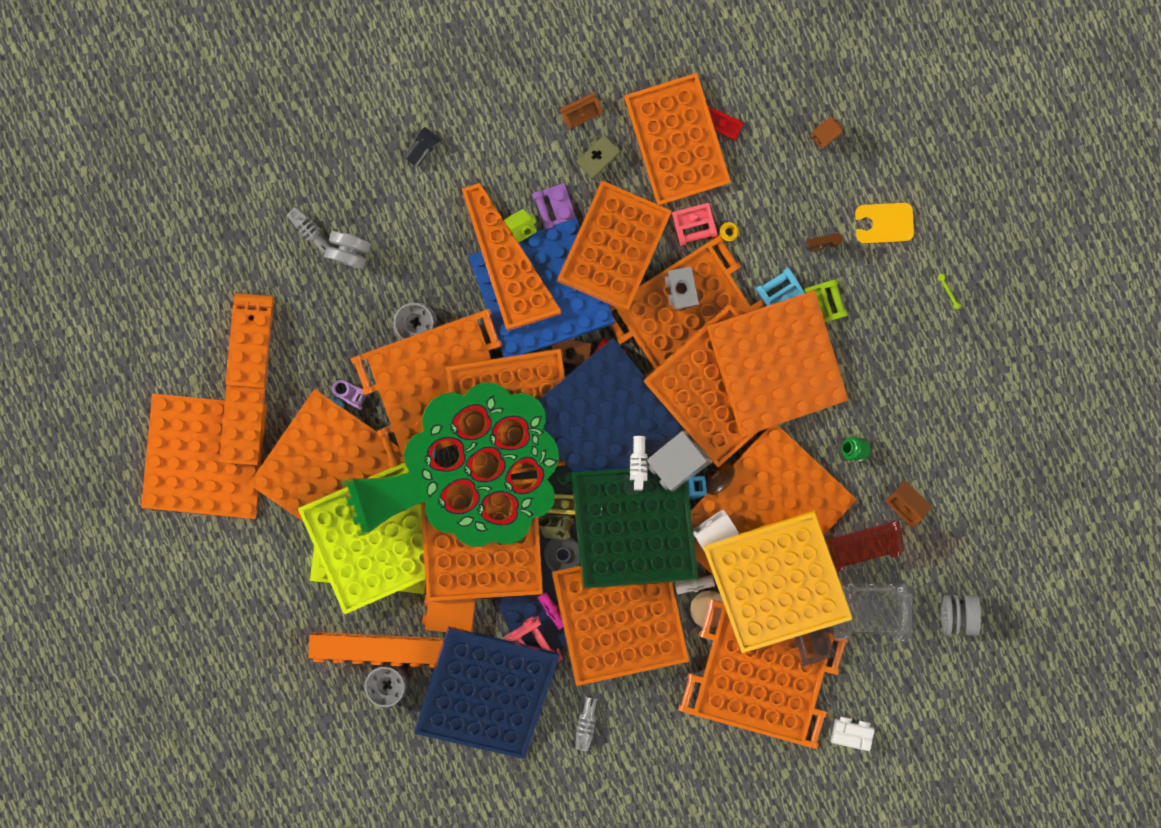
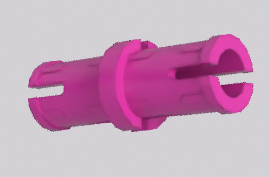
[537,591,563,630]

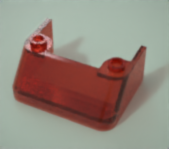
[825,519,904,572]

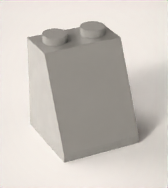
[647,431,713,491]

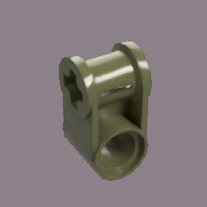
[538,514,574,540]

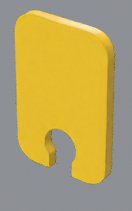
[855,203,914,243]

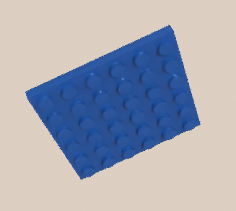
[468,217,615,357]

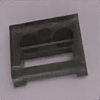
[795,628,835,666]

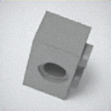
[665,267,699,311]

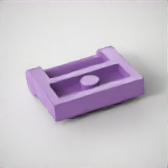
[532,183,576,230]

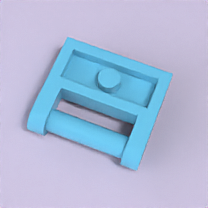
[756,268,805,306]

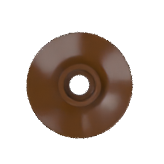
[705,461,735,495]

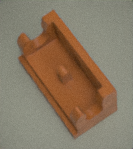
[559,92,603,130]

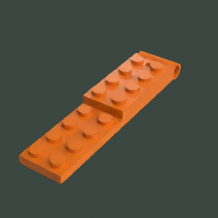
[219,293,274,466]

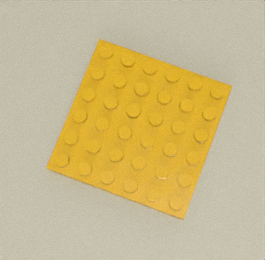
[703,510,853,653]

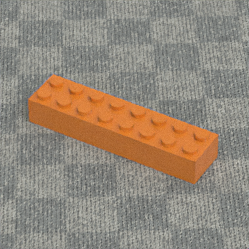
[308,632,444,668]

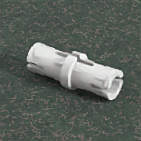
[675,575,715,595]

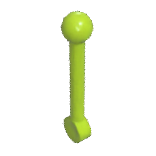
[937,274,961,310]

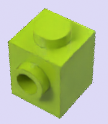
[504,209,537,243]

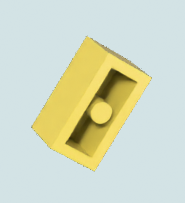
[546,494,575,516]

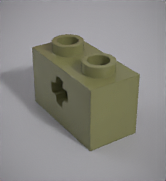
[576,135,620,180]

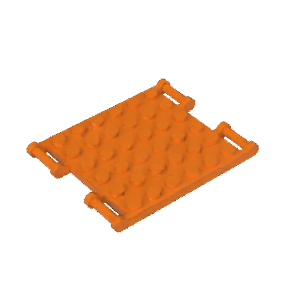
[609,235,765,378]
[350,309,502,467]
[678,599,849,749]

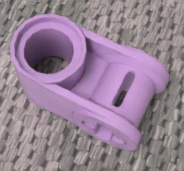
[332,380,370,410]

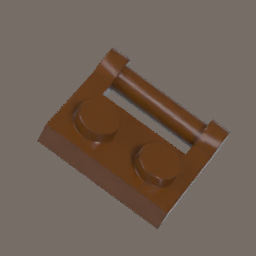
[804,233,843,252]

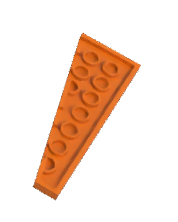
[462,183,562,331]

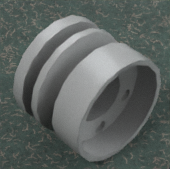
[393,303,438,339]
[941,595,981,635]
[364,663,410,707]

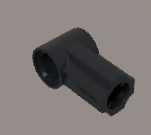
[404,127,441,167]

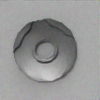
[544,537,580,571]

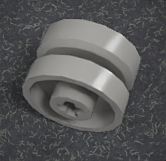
[324,231,371,269]

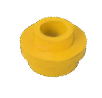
[719,222,739,242]

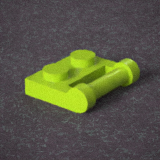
[804,279,848,322]

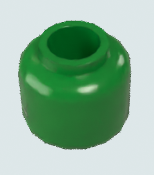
[841,436,870,463]

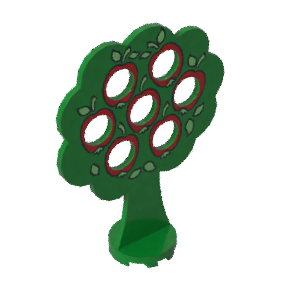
[341,382,559,547]

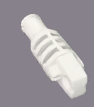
[630,436,648,491]

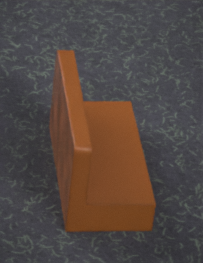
[885,481,932,528]

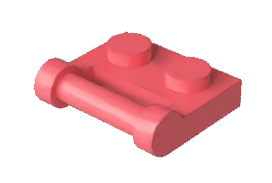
[672,203,717,246]

